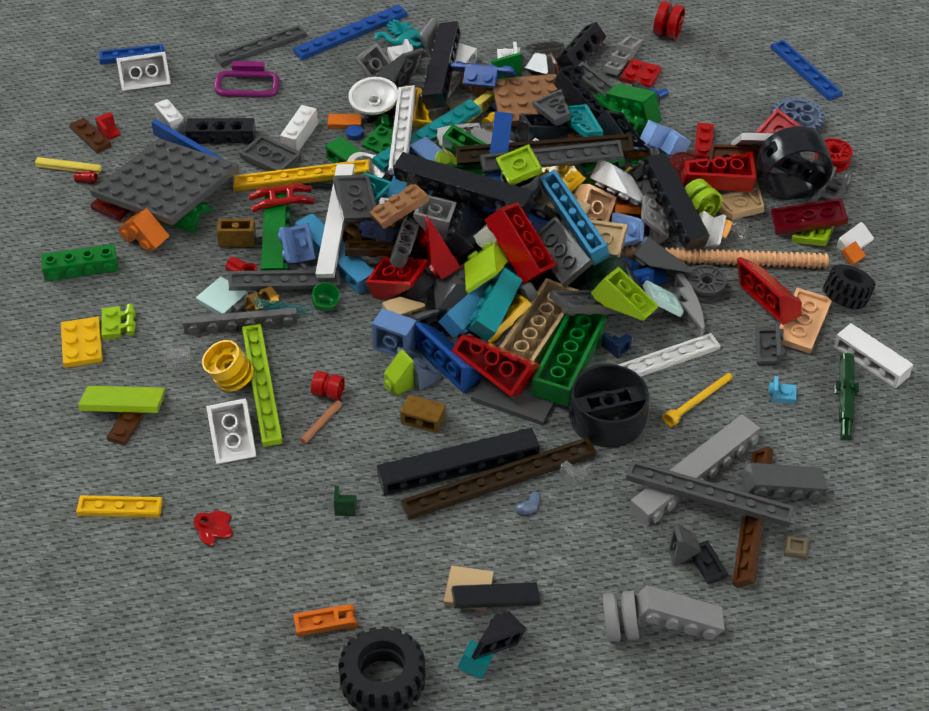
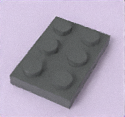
[240,135,301,171]
[333,175,376,223]

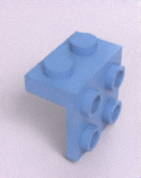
[278,223,317,264]

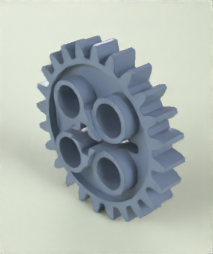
[770,96,825,132]

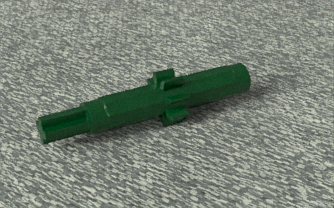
[834,353,859,441]

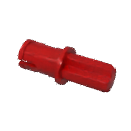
[417,226,427,247]

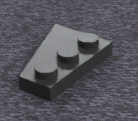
[532,89,571,126]

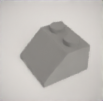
[413,195,457,240]

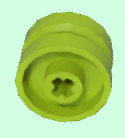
[684,179,723,217]

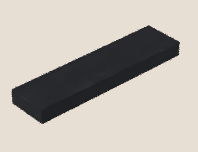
[451,582,540,609]

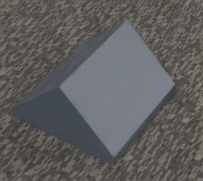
[397,347,444,391]

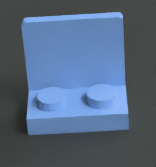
[612,212,644,249]

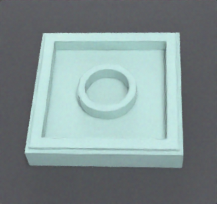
[196,276,248,314]
[643,280,684,317]

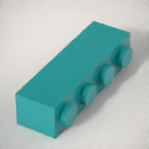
[468,267,522,341]

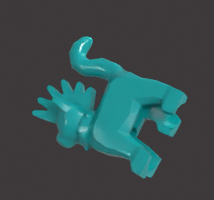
[375,19,425,50]

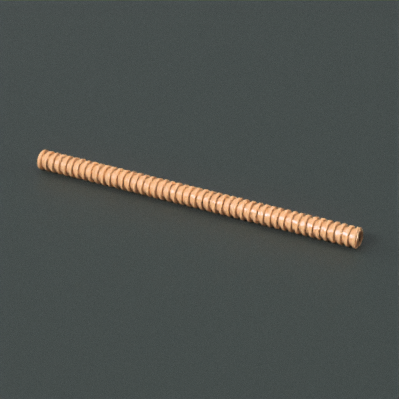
[621,246,829,269]

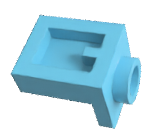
[768,376,796,404]

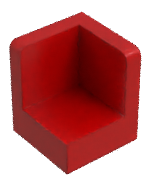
[95,112,121,140]

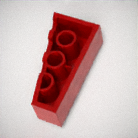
[681,152,756,192]
[452,335,541,397]

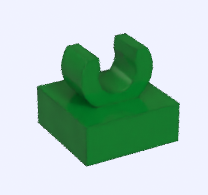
[374,113,393,130]

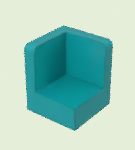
[457,639,494,679]

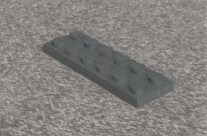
[549,290,665,315]

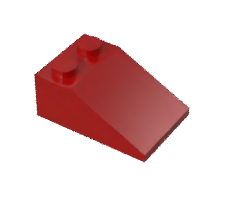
[424,216,461,279]
[365,257,429,299]

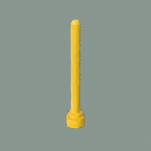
[662,373,733,427]

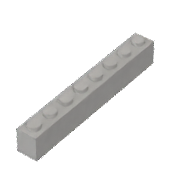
[629,414,760,527]

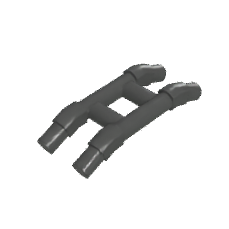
[808,166,853,203]

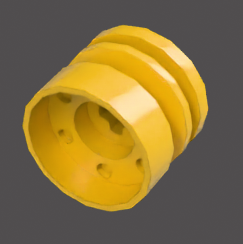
[202,340,254,392]

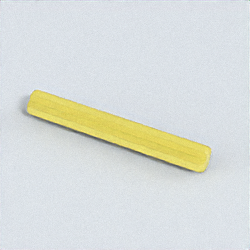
[35,157,102,175]

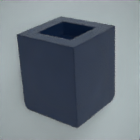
[601,333,632,359]

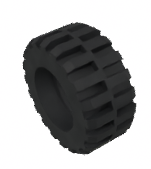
[338,626,426,711]

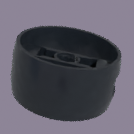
[757,126,833,200]
[569,364,650,447]

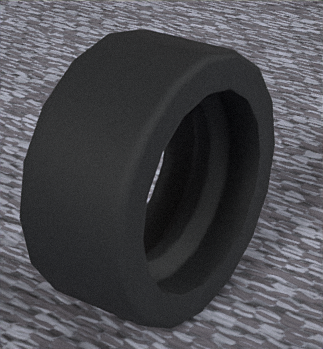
[402,269,435,302]

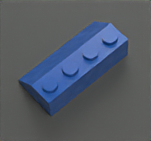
[415,322,482,393]

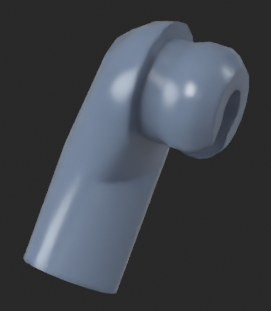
[515,492,541,515]

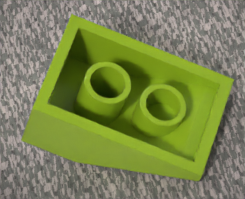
[464,240,508,293]
[591,267,659,321]

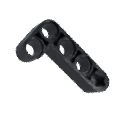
[553,65,604,119]

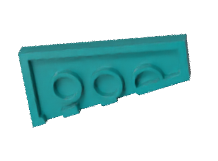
[565,104,603,137]

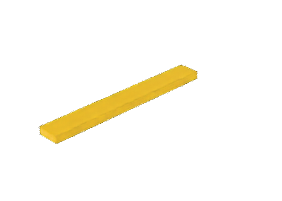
[233,159,370,191]

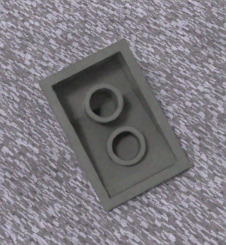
[375,48,423,89]
[633,236,693,273]

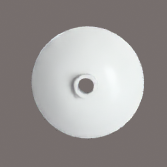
[349,77,398,115]

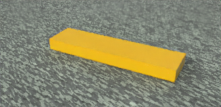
[76,495,163,518]

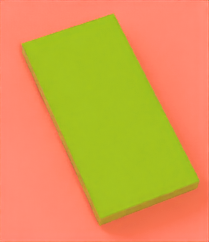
[78,386,165,413]

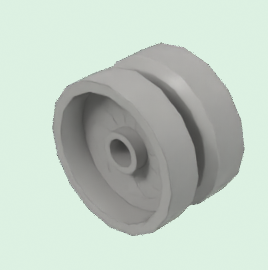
[603,590,640,642]

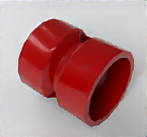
[311,370,345,401]

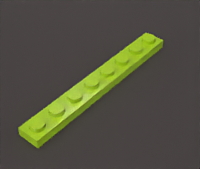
[242,324,283,447]

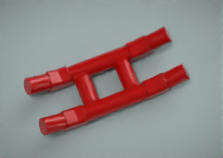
[248,183,315,213]

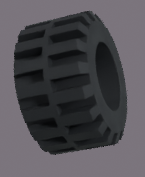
[823,264,876,309]

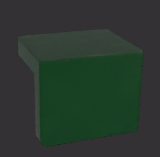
[334,486,357,516]

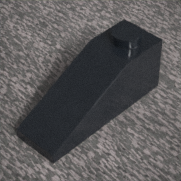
[471,611,527,660]

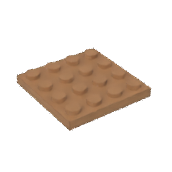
[492,74,558,126]

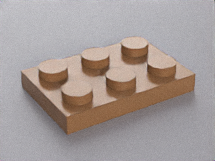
[369,184,430,229]

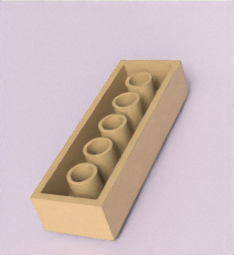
[499,278,577,364]

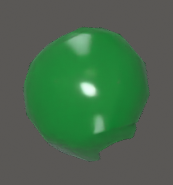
[312,282,340,312]

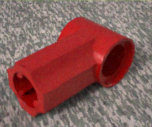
[225,257,258,271]

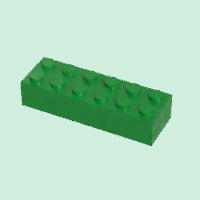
[531,313,607,407]

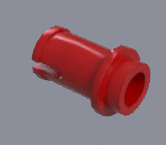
[74,170,98,184]

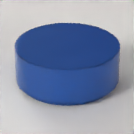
[346,125,363,141]

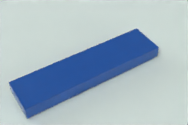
[99,44,164,65]

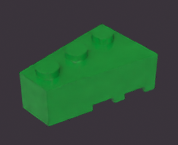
[606,83,662,124]

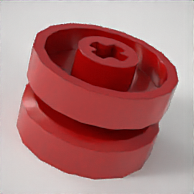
[653,0,686,40]

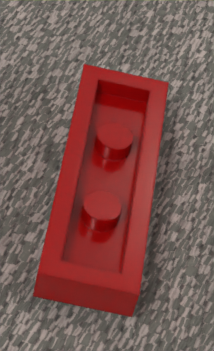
[694,122,714,160]

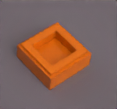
[841,241,866,266]

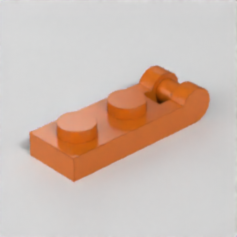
[293,604,358,637]

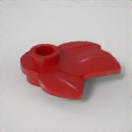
[193,511,232,546]

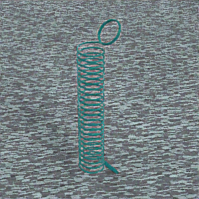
[255,295,315,316]

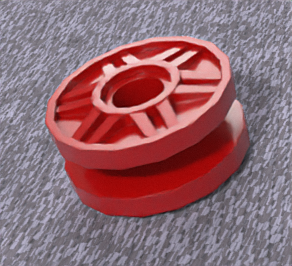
[814,138,853,173]

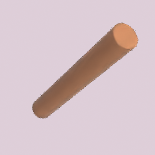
[300,400,342,444]

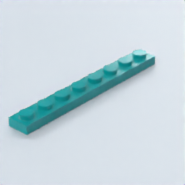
[372,99,482,172]

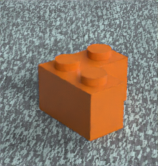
[117,208,169,253]

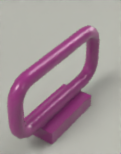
[214,61,280,97]

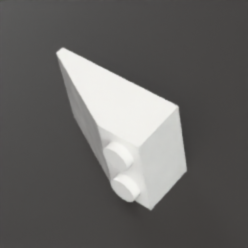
[206,398,257,464]

